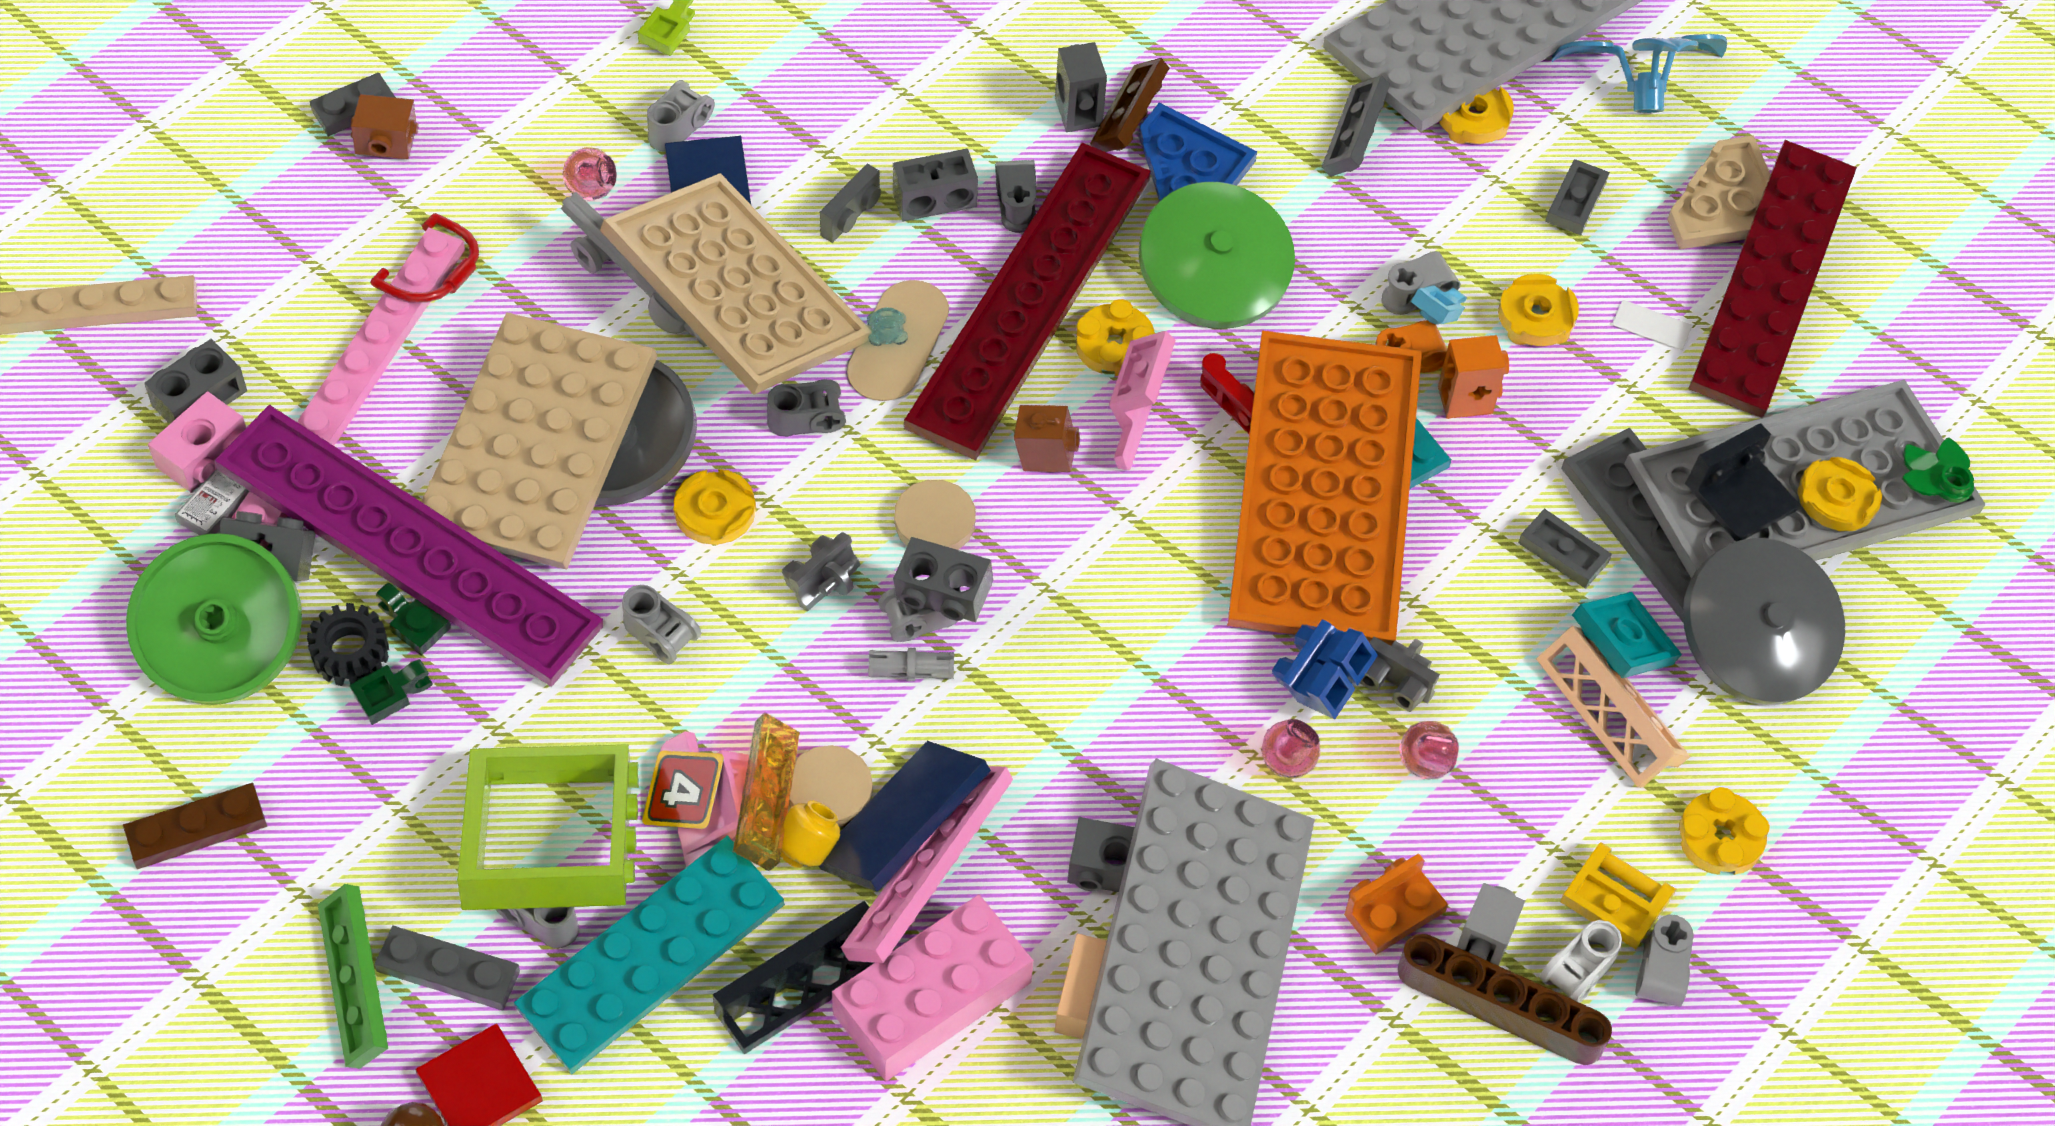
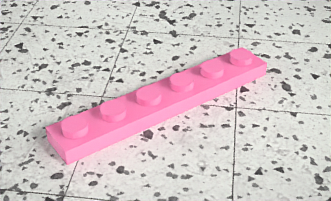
[841,766,1013,963]

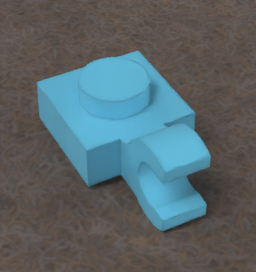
[1411,285,1467,325]

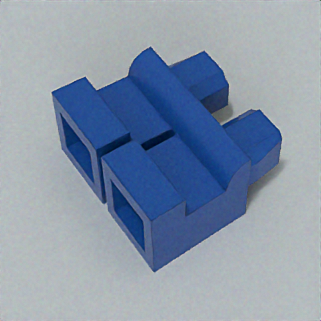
[1272,619,1378,720]

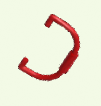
[370,213,479,303]

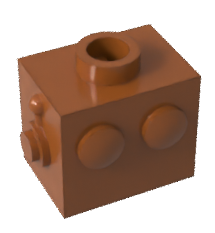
[351,94,419,159]
[1014,405,1080,472]

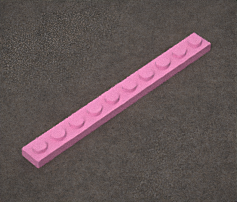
[232,227,465,549]

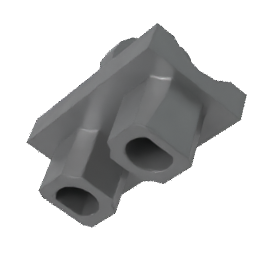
[782,532,861,611]
[1360,637,1440,712]

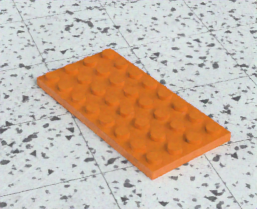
[1227,330,1422,646]

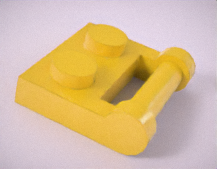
[1560,842,1677,950]

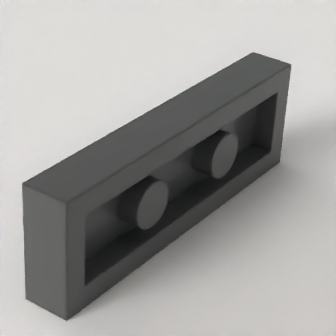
[1322,75,1390,177]
[374,925,520,1011]

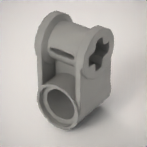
[647,80,715,151]
[1381,251,1461,315]
[622,584,702,664]
[878,587,961,642]
[495,867,579,948]
[1635,914,1694,1007]

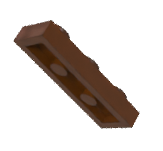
[1090,58,1170,152]
[123,782,268,870]

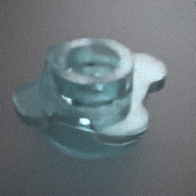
[867,307,908,346]

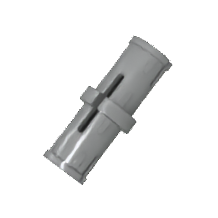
[868,648,954,681]

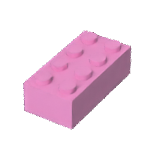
[832,894,1034,1082]

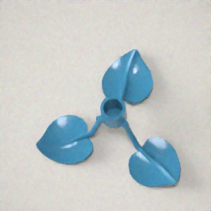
[1552,34,1727,113]

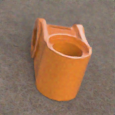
[1375,320,1447,373]

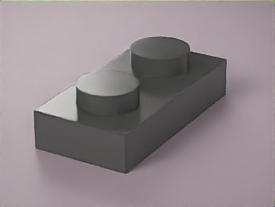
[309,72,396,137]
[1545,159,1610,235]
[820,163,881,243]
[1518,508,1612,589]

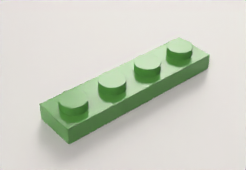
[318,884,388,1069]

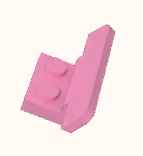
[1109,331,1176,470]
[660,731,780,867]

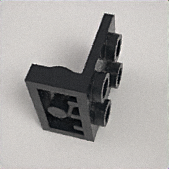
[1685,423,1800,542]

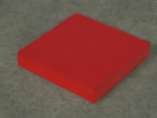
[415,1023,543,1126]

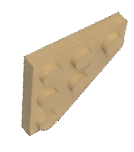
[1667,135,1770,249]

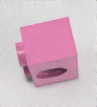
[148,391,246,493]

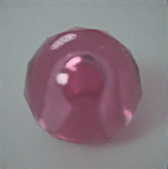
[562,147,617,201]
[1261,718,1321,779]
[1399,721,1459,780]

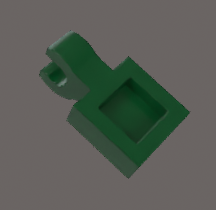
[376,582,451,656]
[349,659,433,725]

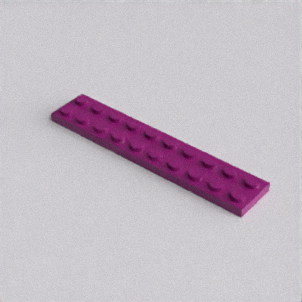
[214,404,603,687]

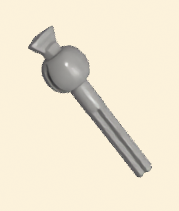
[560,192,707,347]

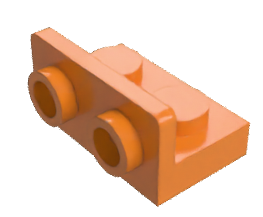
[1344,853,1448,955]

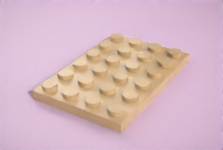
[600,173,872,395]
[421,312,658,570]

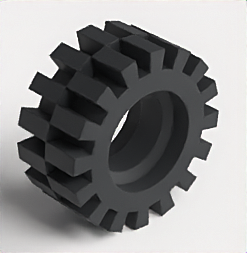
[307,603,389,686]

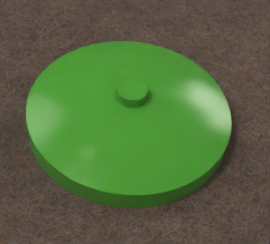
[1138,182,1295,329]
[126,534,302,705]

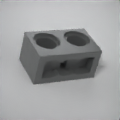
[893,148,978,222]
[144,338,247,424]
[893,537,994,623]

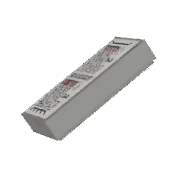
[174,469,249,536]

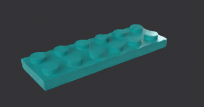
[514,835,785,1075]

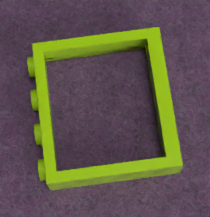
[457,744,639,910]

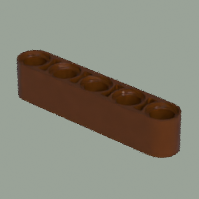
[1397,934,1612,1065]

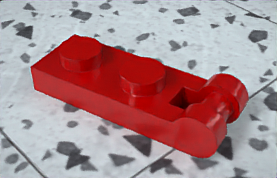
[1200,353,1254,434]

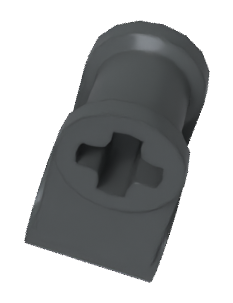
[995,159,1036,233]
[767,379,846,437]

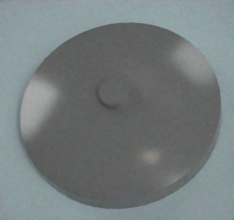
[595,360,697,505]
[1683,538,1845,705]

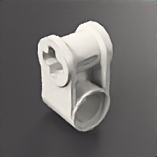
[1540,920,1622,1003]

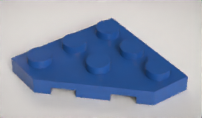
[1139,102,1257,202]

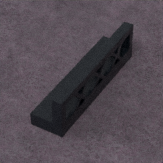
[712,900,874,1054]

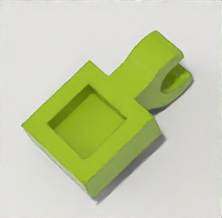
[637,0,695,56]

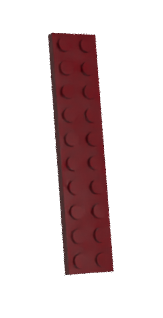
[904,142,1151,461]

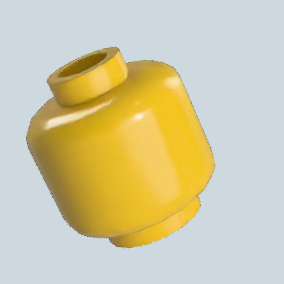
[775,800,841,868]

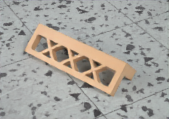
[1536,626,1691,788]

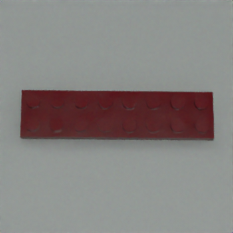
[1688,140,1857,418]

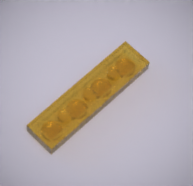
[733,712,800,871]

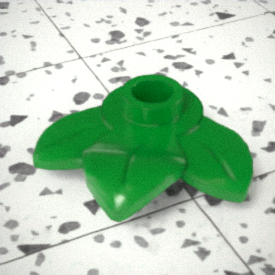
[1902,437,1974,503]

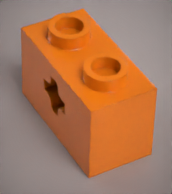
[1438,335,1509,419]

